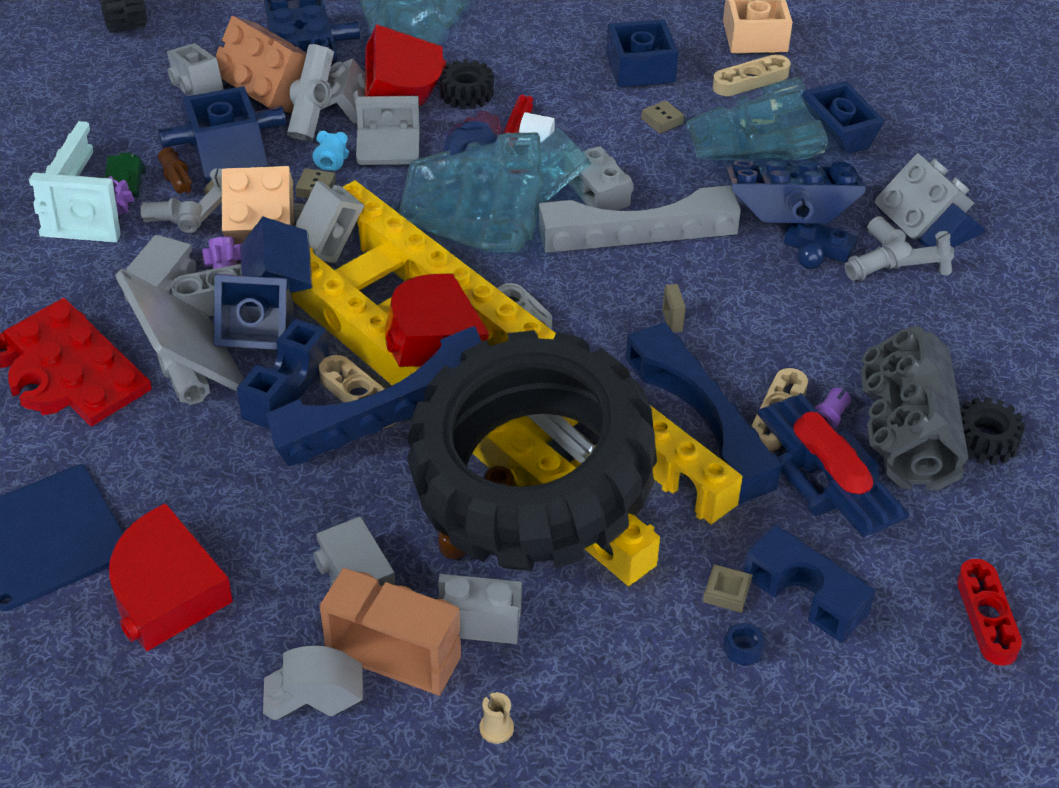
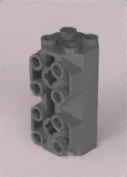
[861,326,969,491]

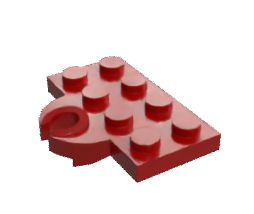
[3,297,152,427]

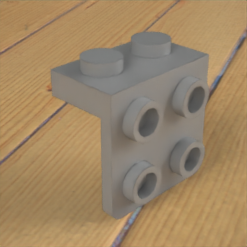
[320,58,365,124]
[356,96,420,165]
[875,153,974,239]

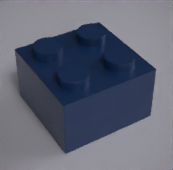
[606,19,679,87]

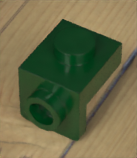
[105,153,146,197]

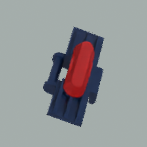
[757,393,909,538]

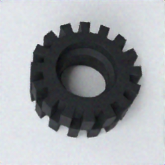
[440,59,494,109]
[960,397,1025,465]

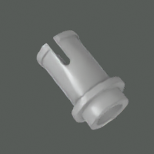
[845,247,890,282]

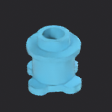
[312,131,349,171]

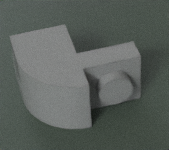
[263,646,363,720]

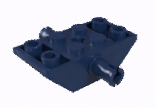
[264,0,360,66]
[158,86,286,183]
[725,160,866,224]

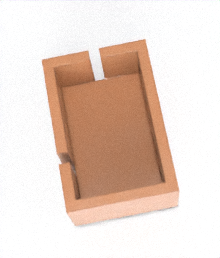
[215,15,307,113]
[320,567,461,696]

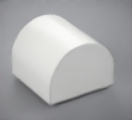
[518,113,555,150]

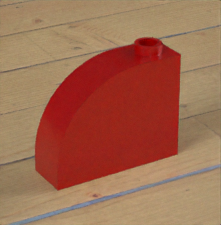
[365,24,446,106]
[385,273,490,367]
[109,503,233,652]

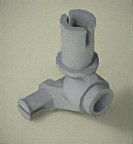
[141,168,222,233]
[867,216,954,275]

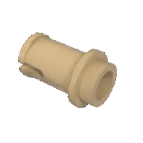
[479,692,514,744]

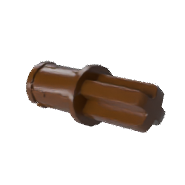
[158,147,192,194]

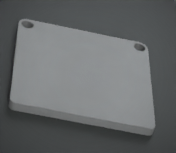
[115,269,244,392]

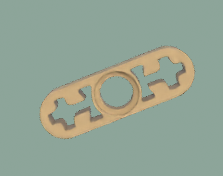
[713,55,791,96]
[319,355,395,428]
[752,368,808,452]

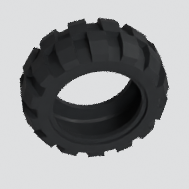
[407,330,657,571]

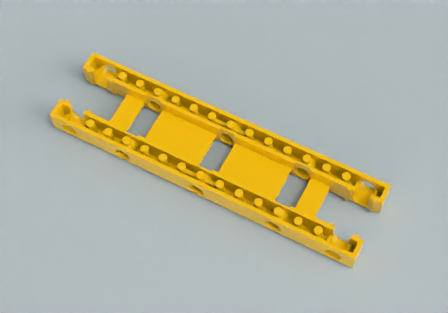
[291,180,743,587]

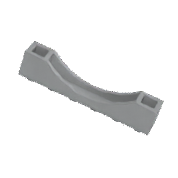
[538,185,741,253]

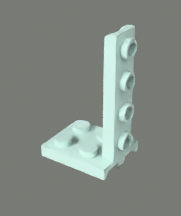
[29,121,121,243]

